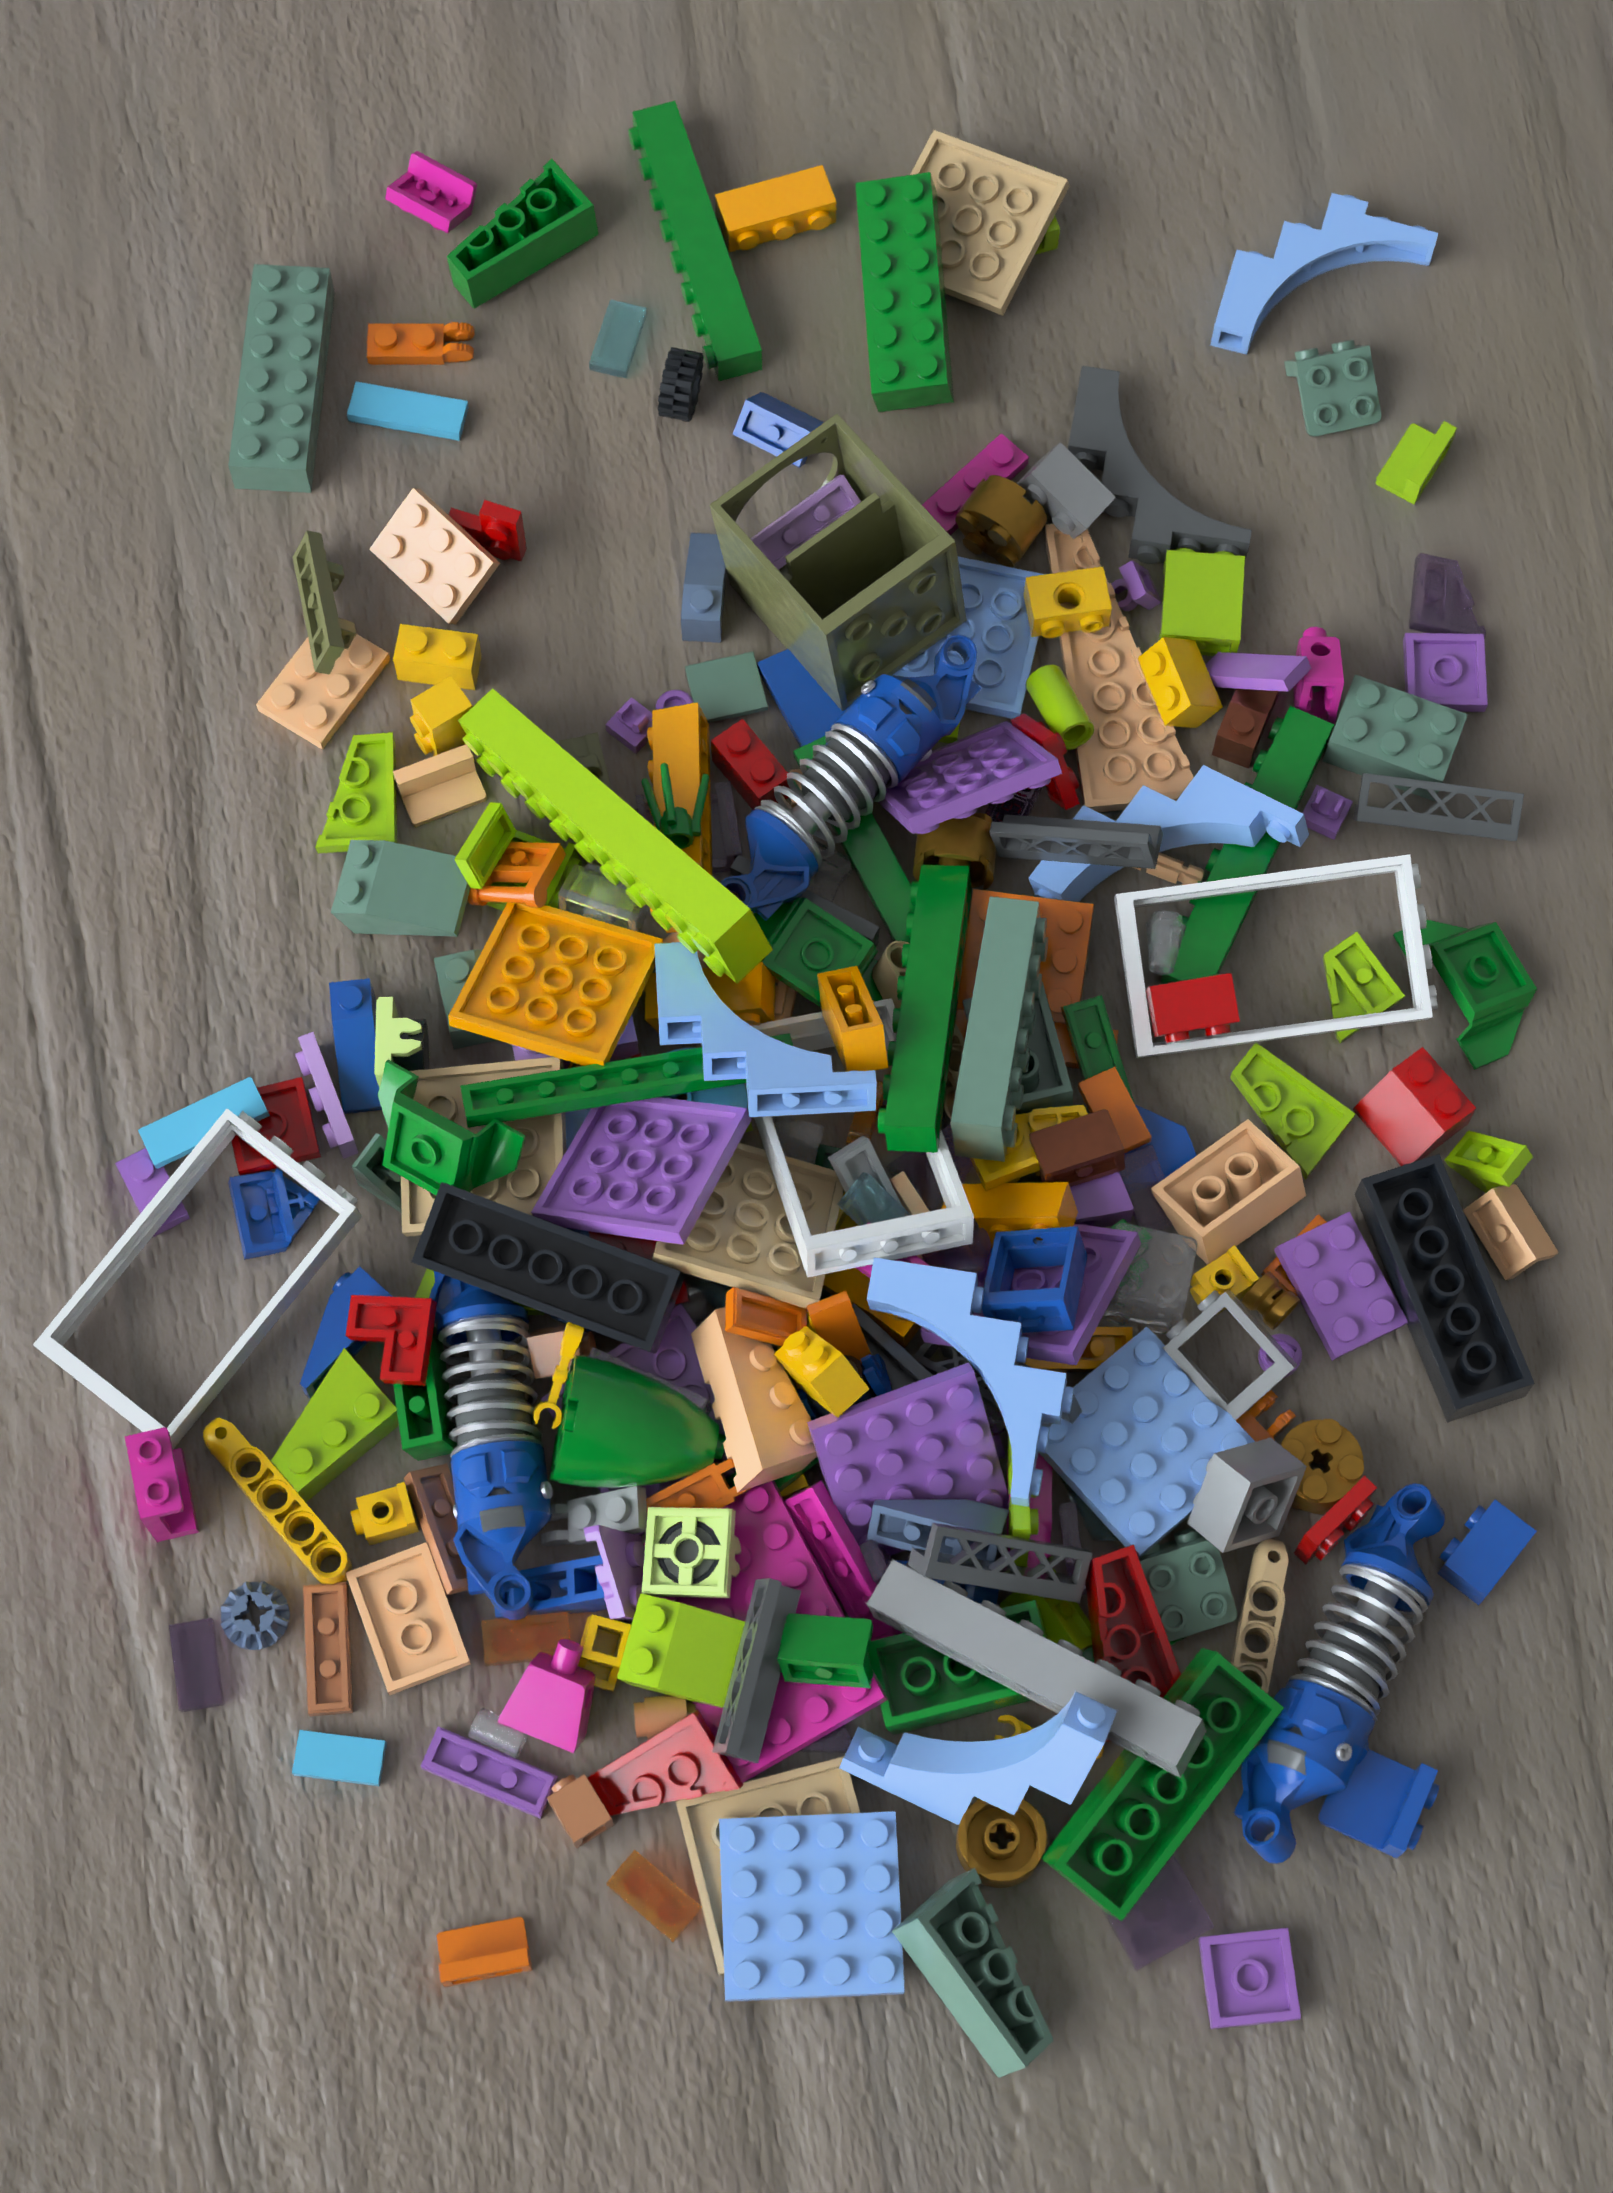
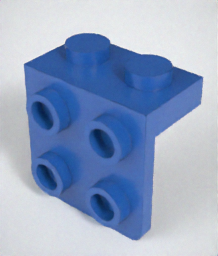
[1318,1749,1440,1859]

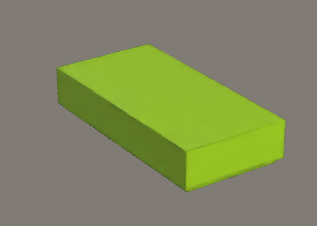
[454,802,517,889]

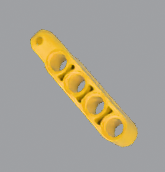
[203,1417,352,1584]

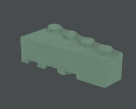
[892,1868,1054,2078]

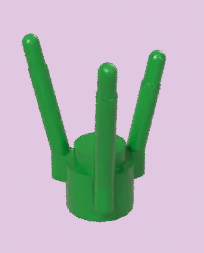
[641,763,710,849]

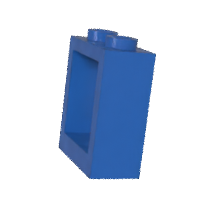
[981,1226,1088,1333]

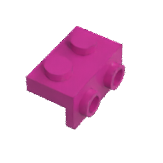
[385,151,477,233]

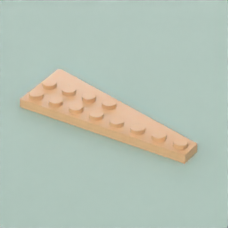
[1044,524,1194,812]

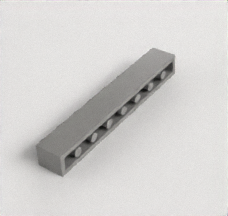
[867,1559,1206,1778]

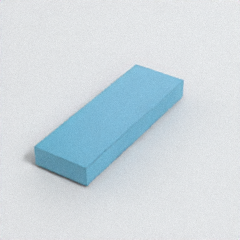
[347,382,469,441]
[138,1076,270,1169]

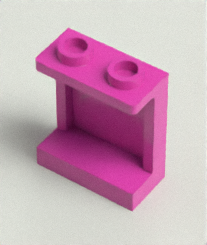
[124,1427,199,1542]

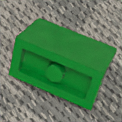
[777,1613,873,1688]

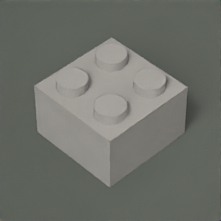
[1187,1437,1307,1553]

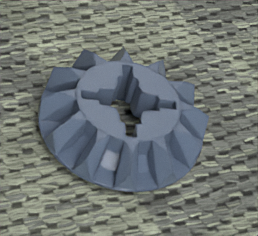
[221,1581,290,1650]

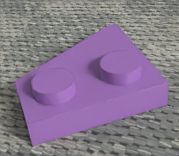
[584,1525,645,1624]

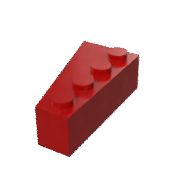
[1085,1544,1181,1742]

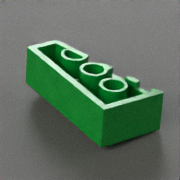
[447,158,599,309]

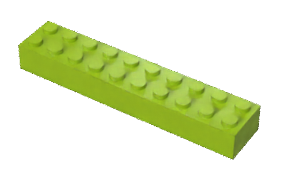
[458,688,773,983]

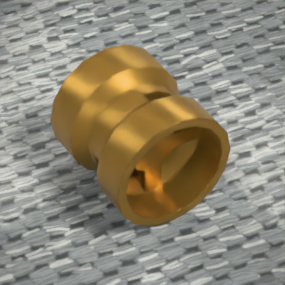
[1241,1272,1300,1330]

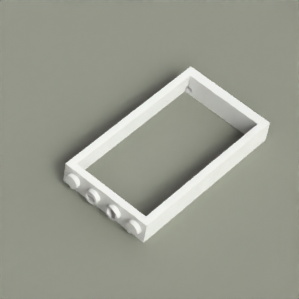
[1114,854,1438,1058]
[745,998,974,1278]
[33,1109,362,1449]

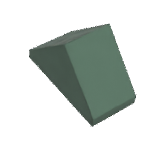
[351,1134,402,1213]

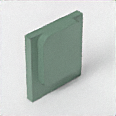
[685,651,768,723]

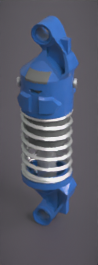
[720,634,981,921]
[429,1271,553,1620]
[1233,1483,1445,1864]

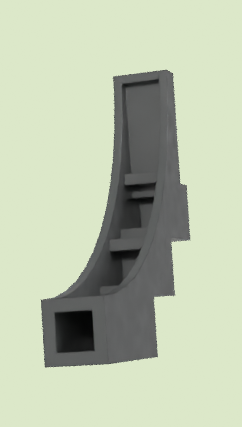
[1068,366,1252,564]

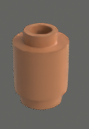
[634,1695,696,1740]

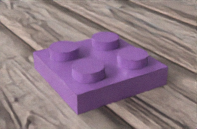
[1403,633,1488,712]
[1198,1928,1301,2029]

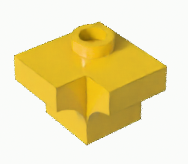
[578,1614,631,1692]

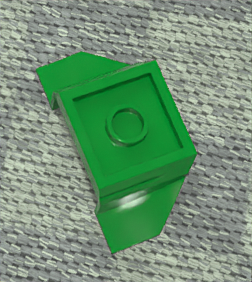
[753,898,883,1007]
[1393,920,1537,1070]
[378,1060,526,1195]

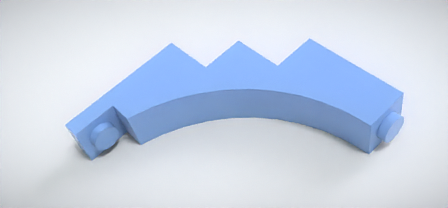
[1028,765,1309,902]
[654,942,877,1117]
[839,1692,1117,1825]

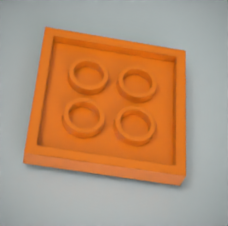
[957,889,1095,1024]

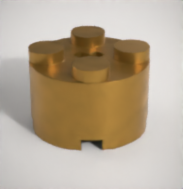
[955,475,1047,568]
[913,813,996,893]
[1281,1418,1364,1514]
[956,1798,1047,1888]

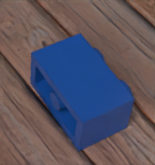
[1437,1499,1537,1606]

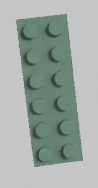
[228,264,335,493]
[951,896,1048,1162]

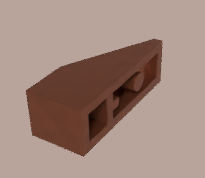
[1212,653,1280,769]

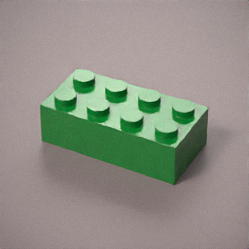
[868,1600,1048,1735]

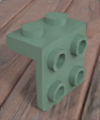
[1284,339,1381,437]
[1139,1528,1237,1642]

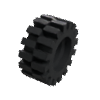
[658,347,704,422]

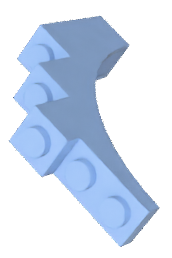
[1210,193,1438,355]
[867,1257,1074,1507]

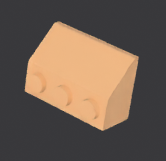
[1151,1119,1306,1265]

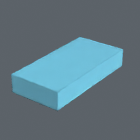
[292,1730,387,1786]

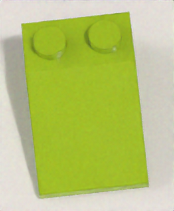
[617,1593,745,1709]

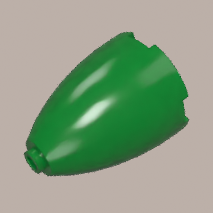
[550,1355,726,1488]

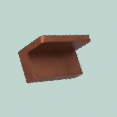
[1029,1109,1125,1187]

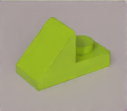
[1444,1130,1533,1193]

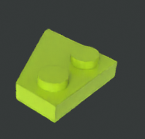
[1323,932,1405,1043]

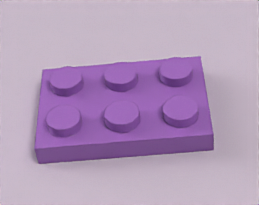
[1274,1212,1408,1361]

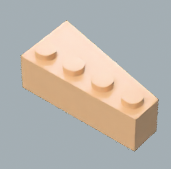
[691,1307,817,1493]

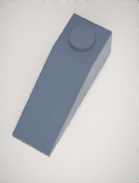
[681,533,727,643]
[867,1499,1009,1562]

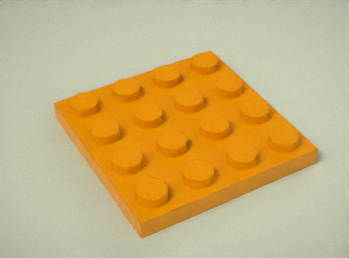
[448,903,663,1066]

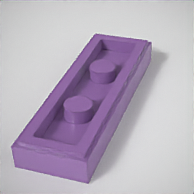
[1206,652,1311,692]
[420,1726,559,1819]

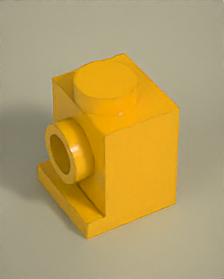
[1190,1245,1259,1317]
[350,1482,419,1546]

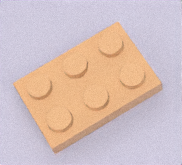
[369,488,500,624]
[256,634,390,750]
[346,1542,471,1696]

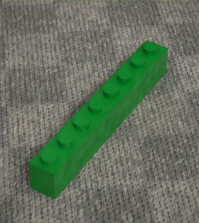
[628,101,762,381]
[1157,706,1334,985]
[878,865,972,1153]

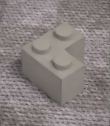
[1017,442,1116,539]

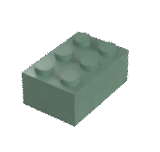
[1323,674,1468,802]

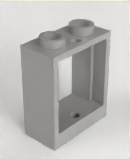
[1163,1289,1297,1420]

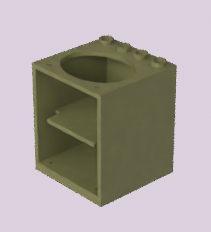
[709,414,967,711]

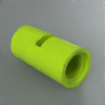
[1026,665,1094,750]

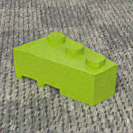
[271,1348,399,1502]

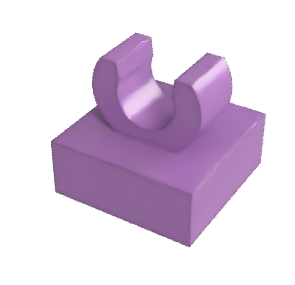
[1112,560,1162,611]
[605,697,652,754]
[1302,785,1353,840]

